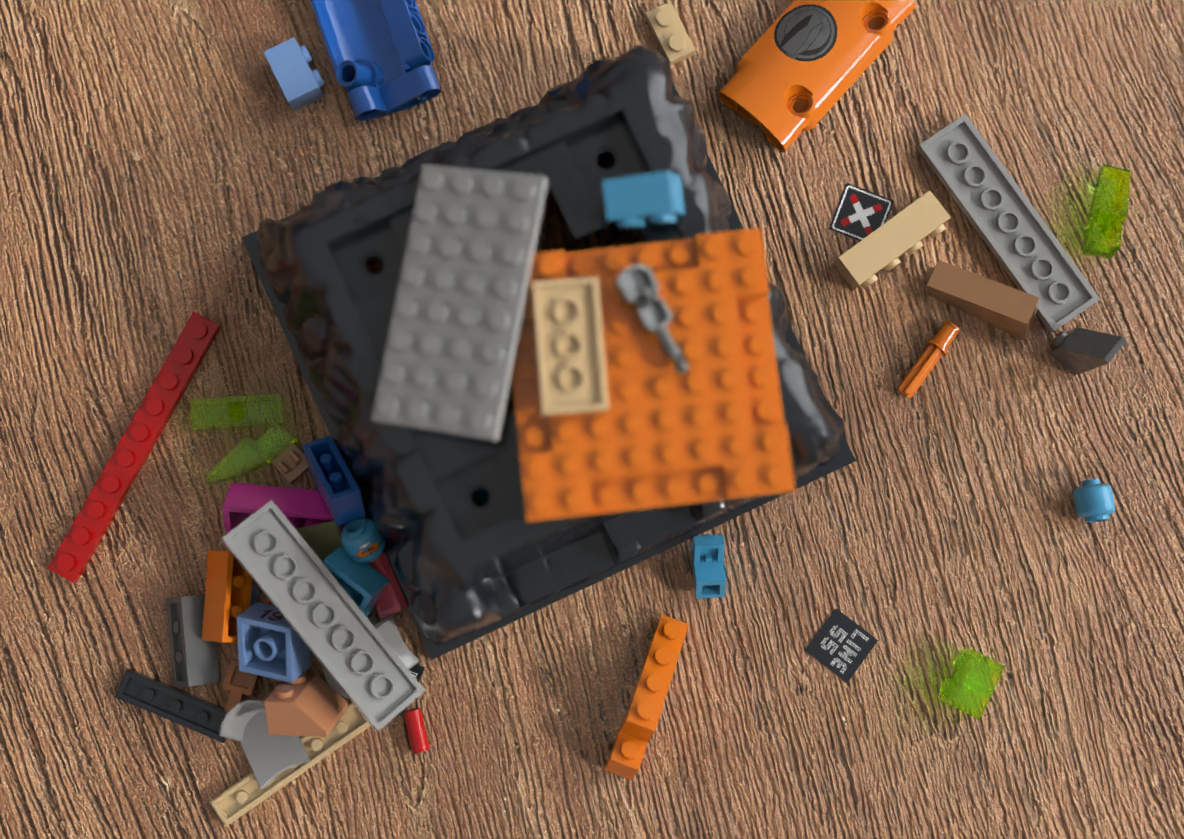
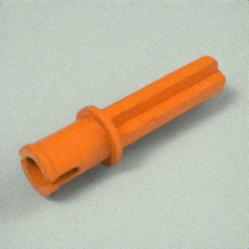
[897,320,961,398]

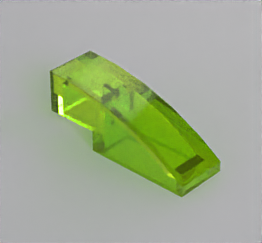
[1083,164,1131,259]
[189,394,284,431]
[205,422,298,484]

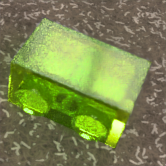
[940,648,1005,720]

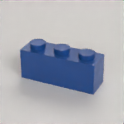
[302,435,366,526]

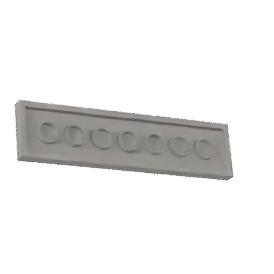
[917,113,1100,333]
[221,500,425,731]

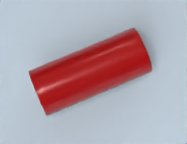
[403,708,430,754]

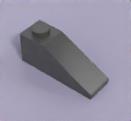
[1049,327,1127,375]

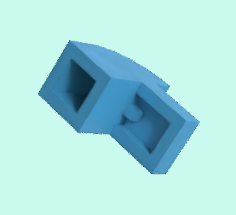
[691,534,726,599]

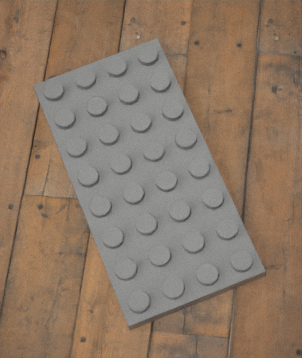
[372,164,548,442]

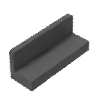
[166,594,220,687]

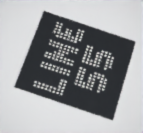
[805,608,878,682]

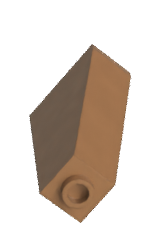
[924,260,1039,340]

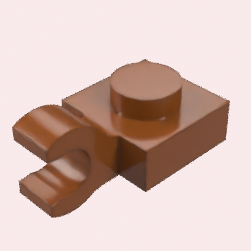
[222,659,259,712]

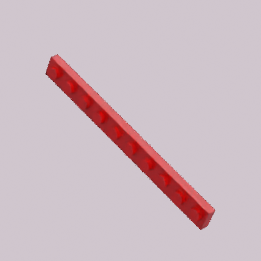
[47,311,221,582]

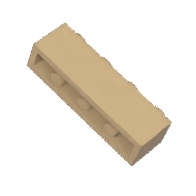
[833,190,951,290]

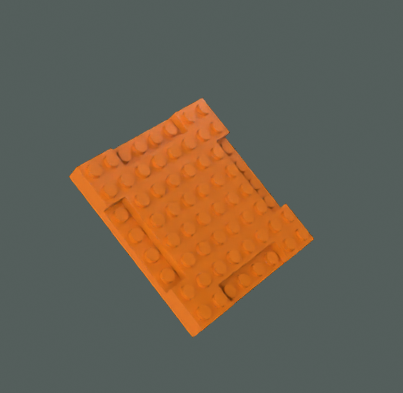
[511,228,795,522]

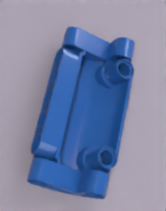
[310,0,441,121]

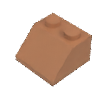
[264,673,348,737]

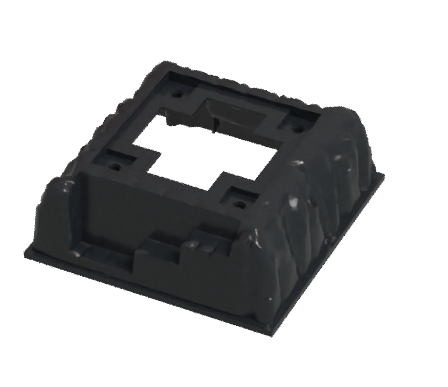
[242,46,856,660]

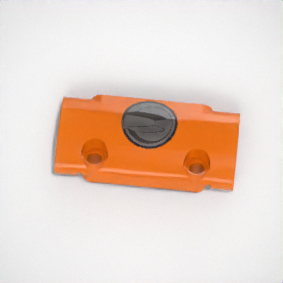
[718,0,916,152]

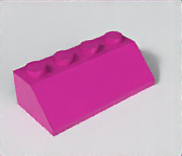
[222,482,348,534]

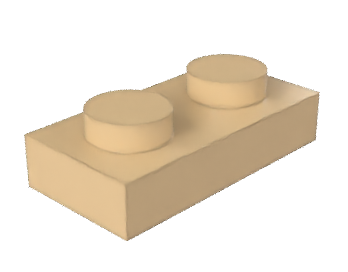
[645,1,696,66]

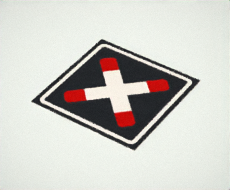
[829,182,894,241]

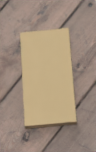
[531,276,609,416]

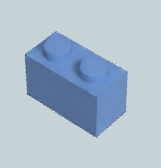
[263,37,325,111]

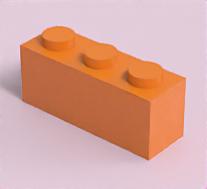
[202,550,252,643]

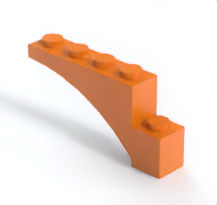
[604,614,689,781]

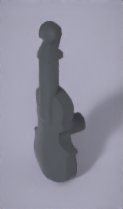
[615,264,689,375]

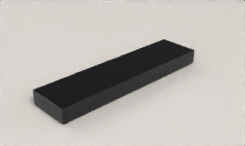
[115,669,228,743]

